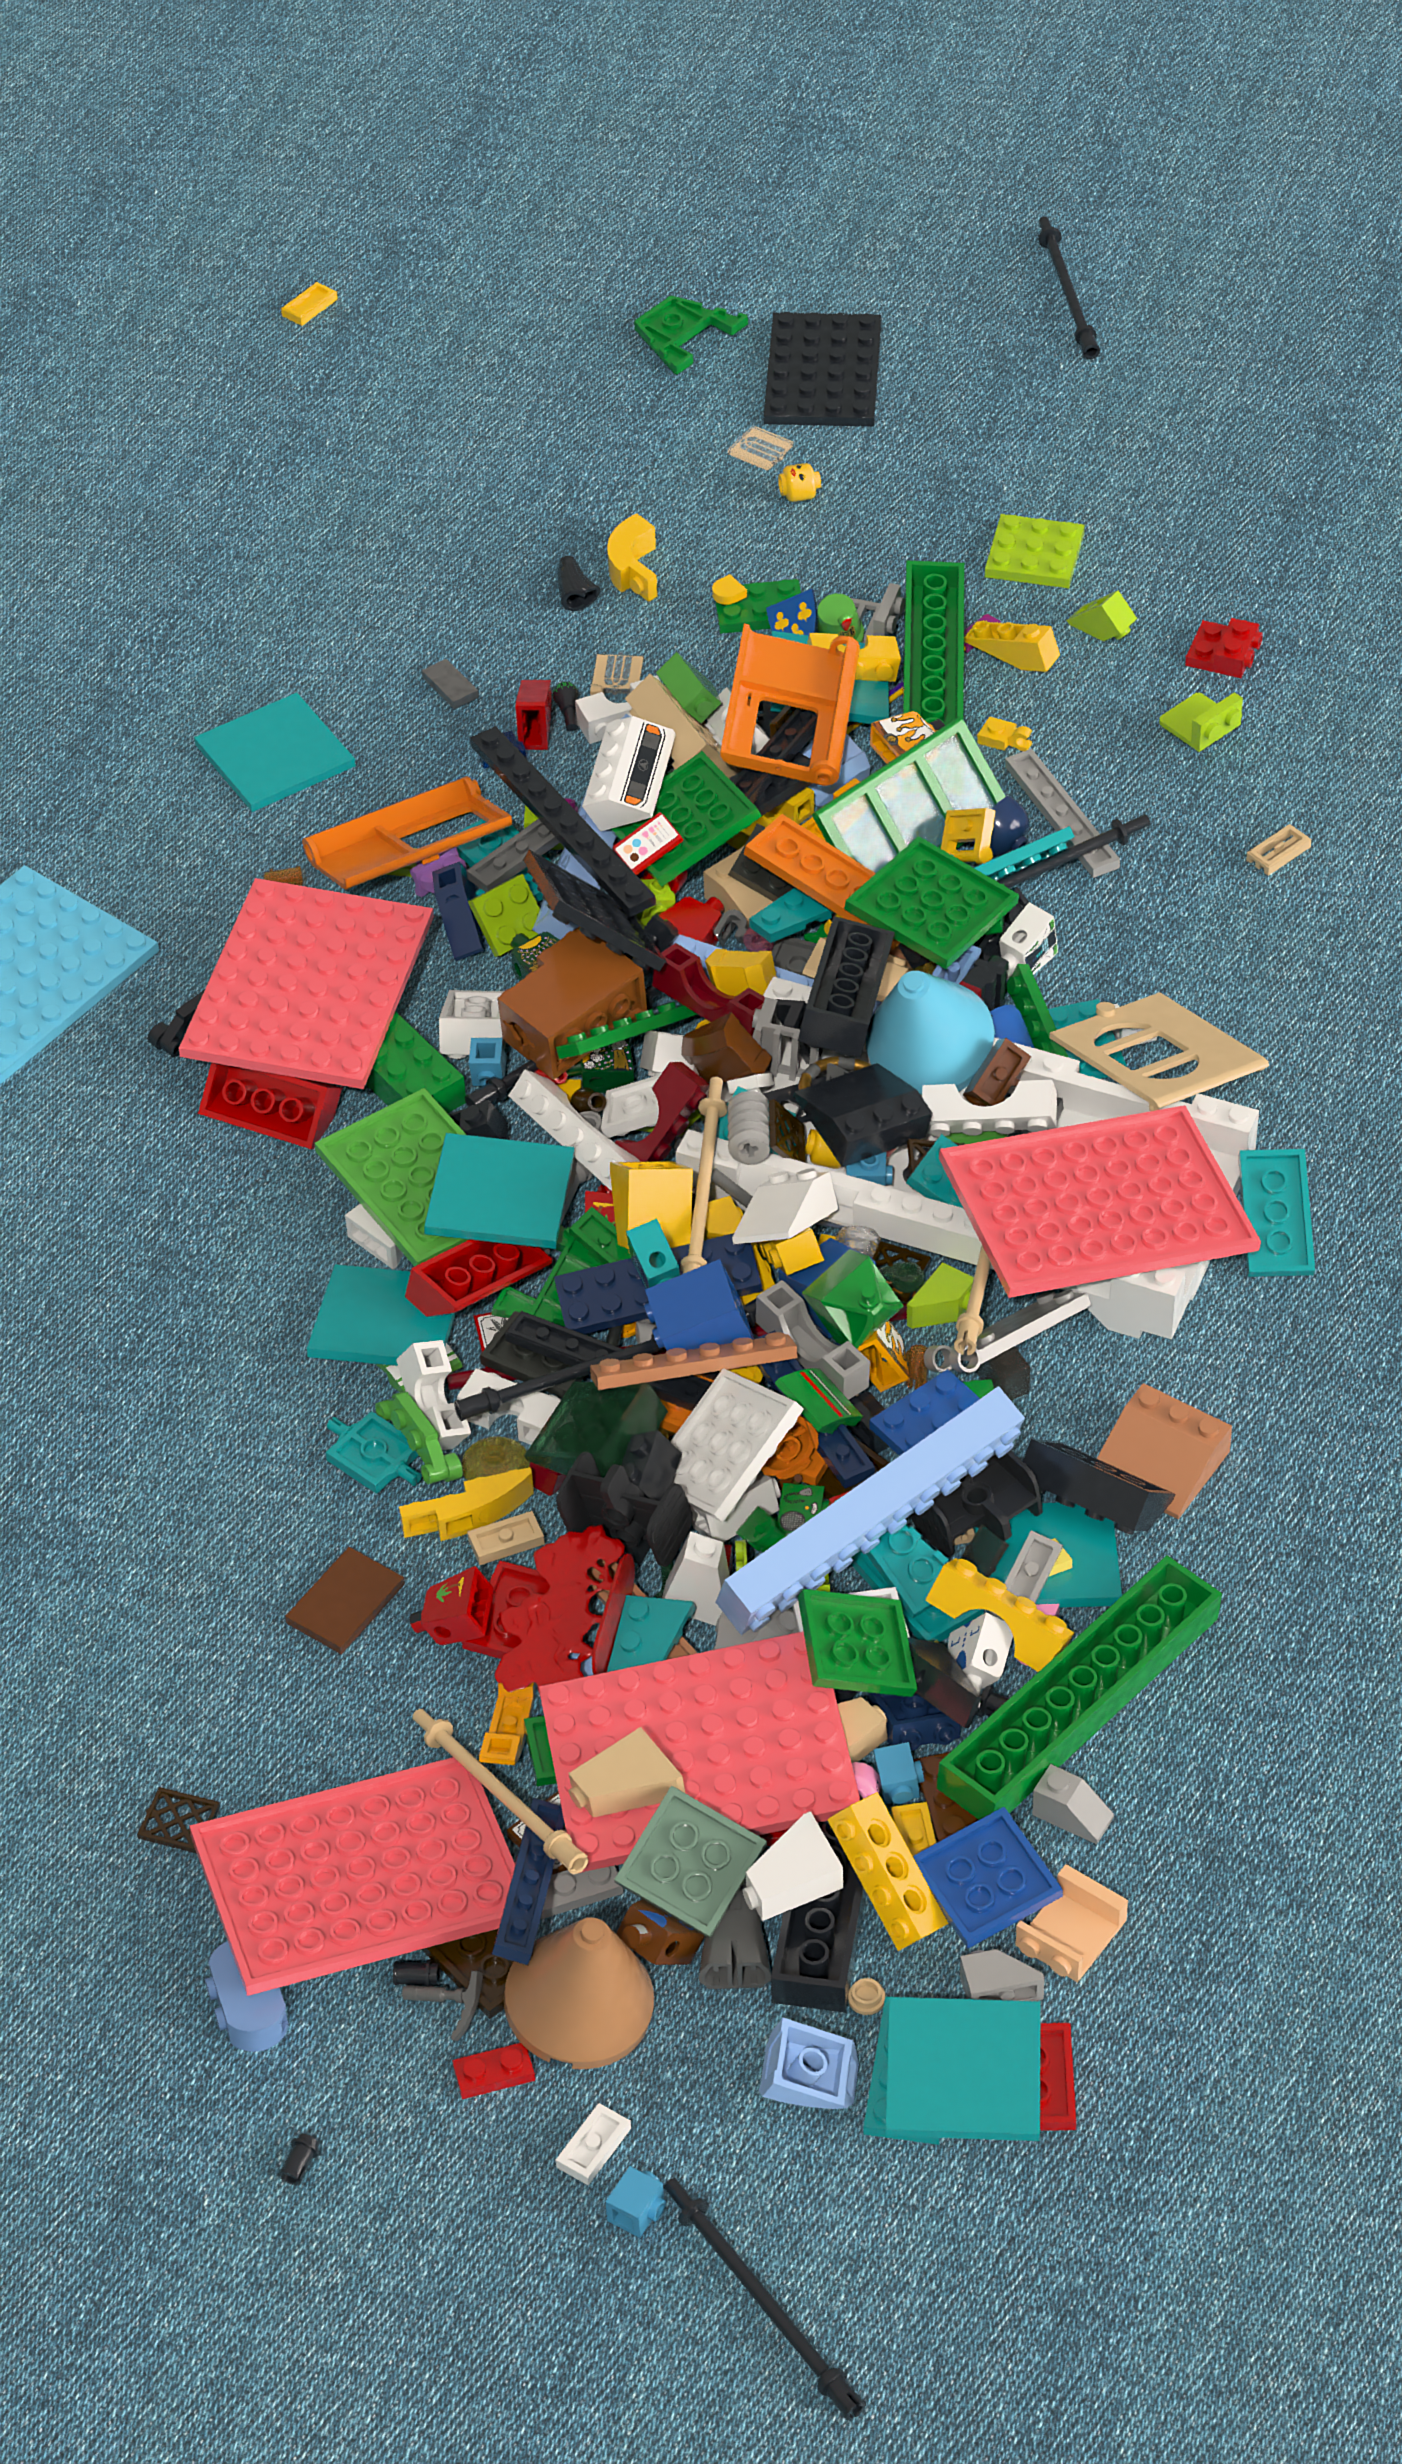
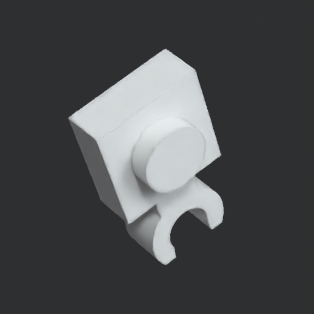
[727,1073,774,1094]

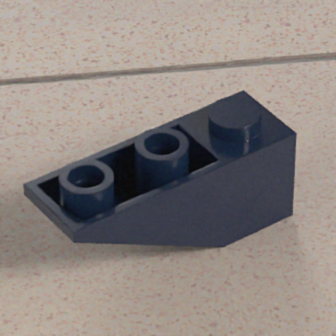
[432,861,484,961]

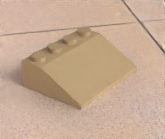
[625,674,744,778]

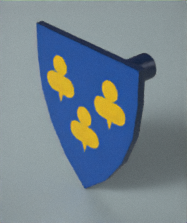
[766,588,818,635]

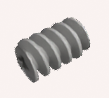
[727,1091,770,1164]

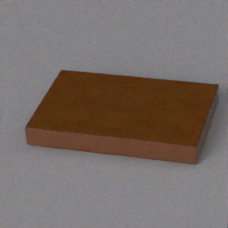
[285,1547,405,1655]

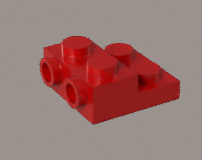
[1185,618,1263,678]

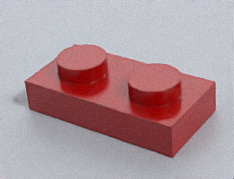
[452,2043,535,2100]

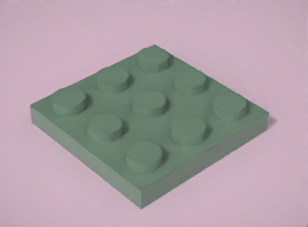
[614,1785,767,1939]

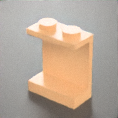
[1016,1864,1128,1982]

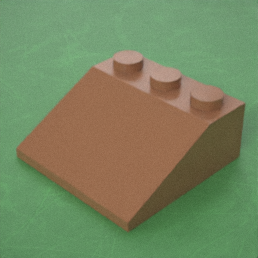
[1097,1383,1232,1519]

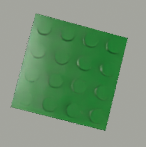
[610,751,762,887]
[844,836,1019,969]

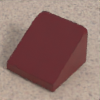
[529,1452,573,1496]

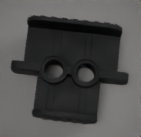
[910,1450,1043,1557]
[556,1452,693,1567]

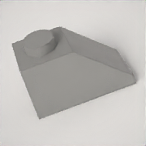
[1032,1764,1114,1844]
[960,1949,1045,2001]

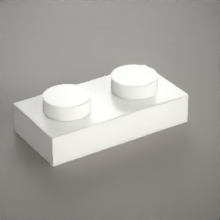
[556,2103,631,2186]

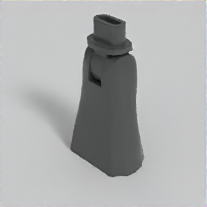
[699,1880,771,1989]

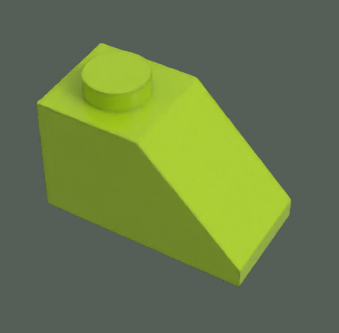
[1067,590,1138,641]
[907,1262,974,1329]

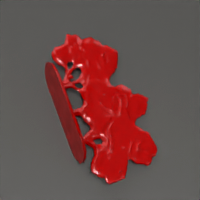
[494,1525,635,1697]

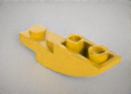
[399,1467,534,1541]

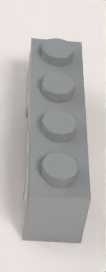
[756,1280,870,1400]

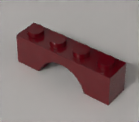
[652,943,765,1036]
[614,1062,709,1162]

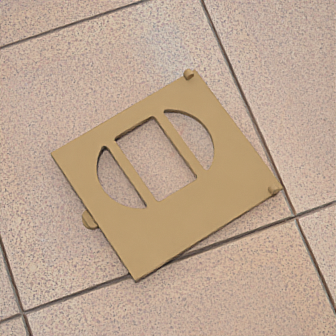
[1050,992,1269,1111]

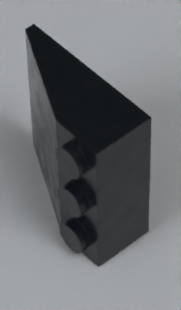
[793,1063,933,1167]

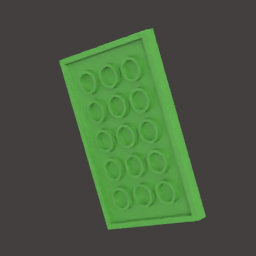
[315,1088,470,1267]

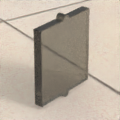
[960,1524,1009,1578]

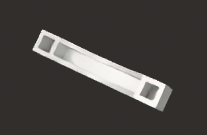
[508,1069,641,1191]

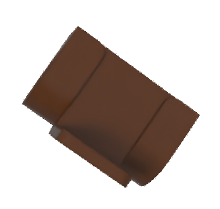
[963,1038,1032,1107]

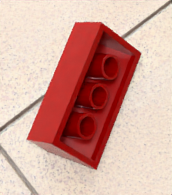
[198,1062,342,1149]
[405,1239,552,1317]

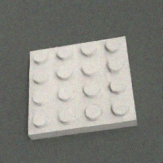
[671,1368,803,1522]

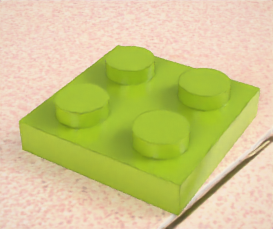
[468,874,540,957]

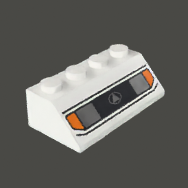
[582,716,676,832]

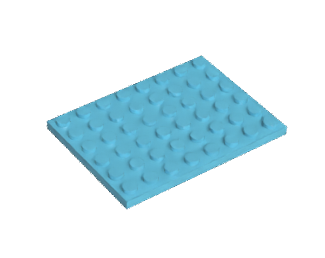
[0,865,159,1084]

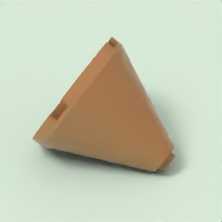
[504,1918,654,2069]

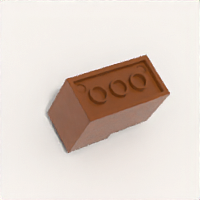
[497,926,647,1080]

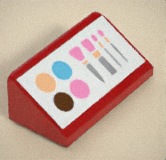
[613,812,683,875]

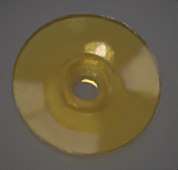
[462,1436,530,1481]

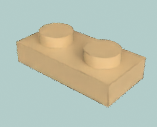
[467,1511,545,1565]

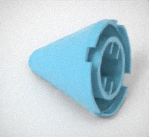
[866,971,995,1095]

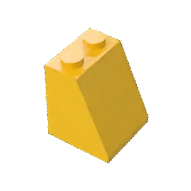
[610,1161,693,1253]

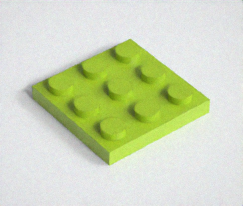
[985,514,1085,588]

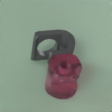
[714,909,774,952]

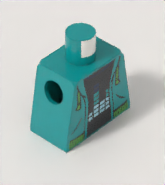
[626,1218,680,1289]

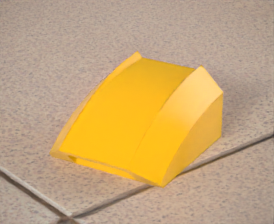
[705,949,777,996]

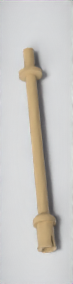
[680,1077,728,1274]
[954,1245,991,1355]
[413,1709,588,1874]

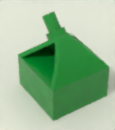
[802,1249,903,1349]

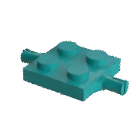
[326,1411,422,1494]

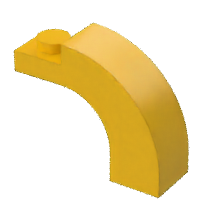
[607,513,657,602]

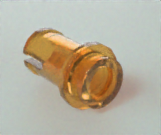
[263,866,303,886]
[905,1345,928,1390]

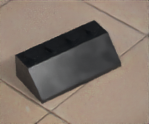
[1022,1439,1176,1535]

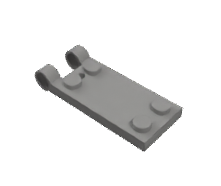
[924,1290,1091,1372]

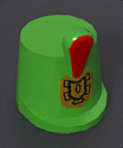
[818,593,865,643]

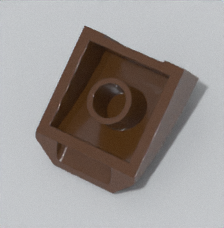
[681,1012,772,1083]

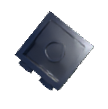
[869,1692,960,1751]

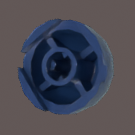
[973,796,1029,857]

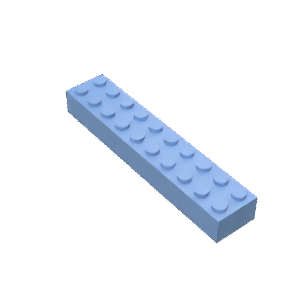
[715,1386,1025,1635]

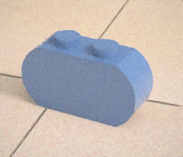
[205,1941,288,2052]

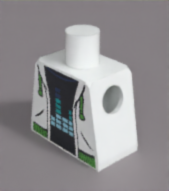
[999,902,1058,979]

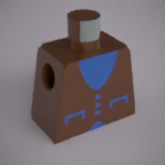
[616,1899,704,1965]

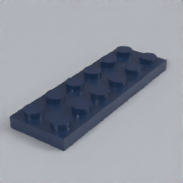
[554,1233,763,1334]

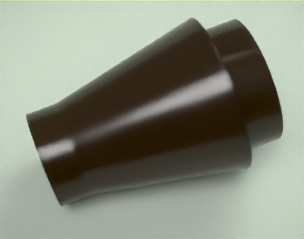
[570,1087,606,1113]

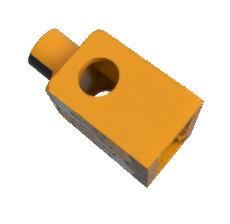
[870,711,945,780]
[857,1321,909,1392]

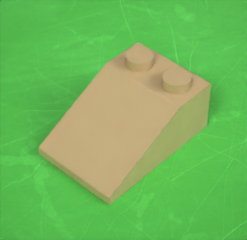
[703,847,773,946]

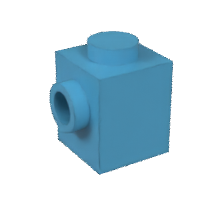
[469,1038,506,1086]
[846,1152,893,1186]
[873,1742,924,1805]
[605,2166,666,2238]

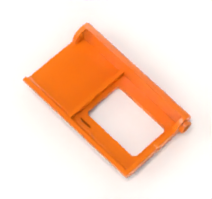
[720,624,860,786]
[302,776,512,890]

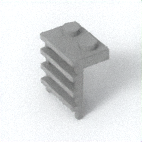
[851,583,905,643]
[752,997,826,1081]

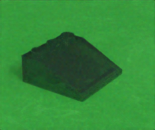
[524,1382,668,1478]

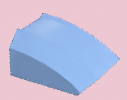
[800,733,870,807]
[759,2018,859,2109]

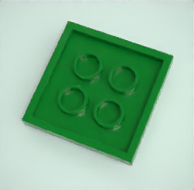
[798,1589,917,1697]

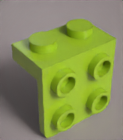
[1159,692,1243,752]

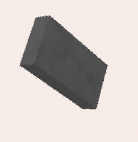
[422,659,479,709]

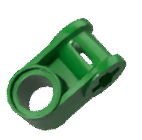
[735,1506,790,1552]

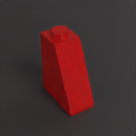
[515,680,552,750]

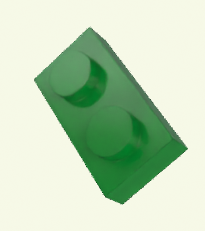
[569,1207,631,1264]

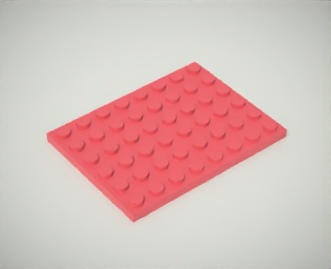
[179,878,434,1089]
[939,1105,1261,1298]
[539,1631,860,1873]
[189,1757,515,1996]

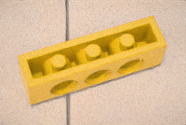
[827,1792,949,1951]

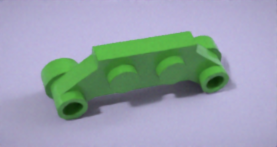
[375,1391,462,1485]

